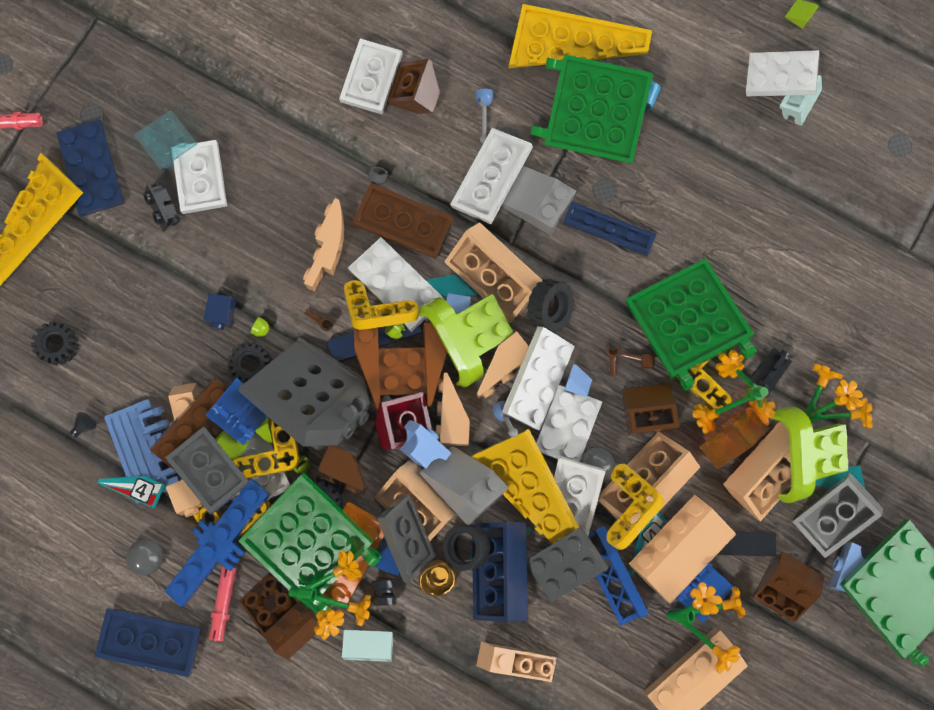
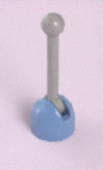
[475,89,493,144]
[492,401,518,438]

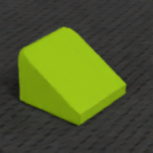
[785,0,819,29]
[255,416,273,444]
[215,430,249,461]

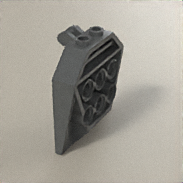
[239,337,370,446]

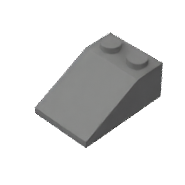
[501,166,576,236]
[420,446,509,526]
[792,472,883,558]

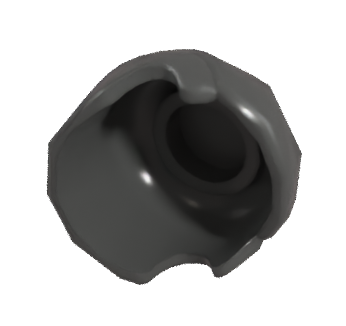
[580,447,615,485]
[126,538,164,576]

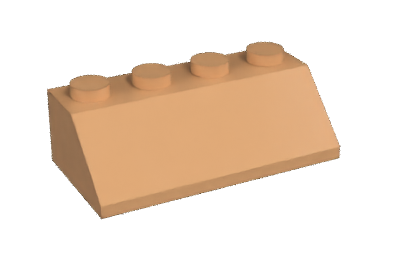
[444,222,542,323]
[724,421,791,522]
[598,432,700,530]
[629,495,736,604]
[643,628,747,710]

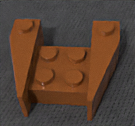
[354,323,447,410]

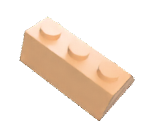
[374,459,456,541]

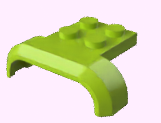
[419,294,514,388]
[773,406,848,503]

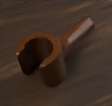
[304,309,334,332]
[606,342,620,376]
[622,352,654,369]

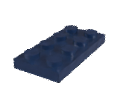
[56,120,125,217]
[94,608,202,677]

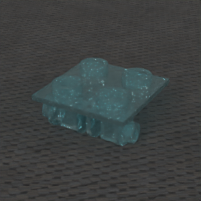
[134,110,197,170]

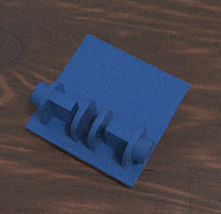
[206,378,267,445]
[676,562,734,623]

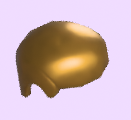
[419,560,456,598]

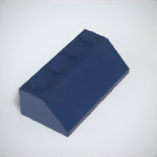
[472,522,528,622]

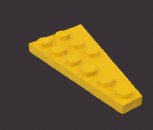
[509,4,652,68]
[0,153,83,286]
[470,429,579,544]

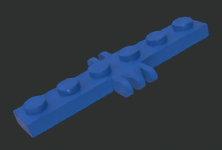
[164,479,271,607]

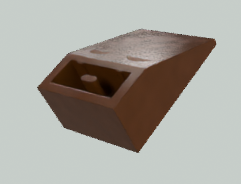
[239,573,318,660]

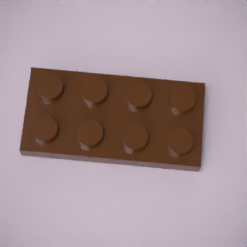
[352,183,454,260]
[150,377,228,470]

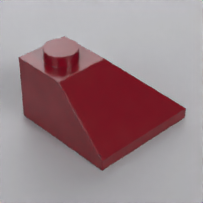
[375,392,432,450]

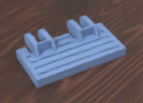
[104,399,181,504]

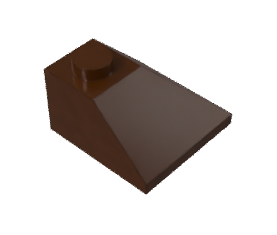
[386,59,440,114]

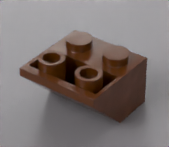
[622,384,680,436]
[317,445,368,494]
[753,551,825,623]

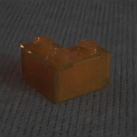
[700,408,769,469]

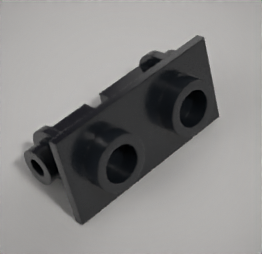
[143,182,179,232]
[750,348,793,398]

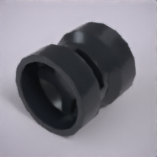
[372,580,396,606]

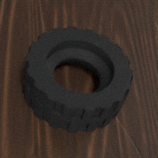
[527,279,574,332]

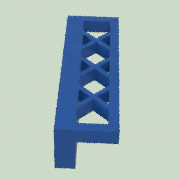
[588,526,649,626]

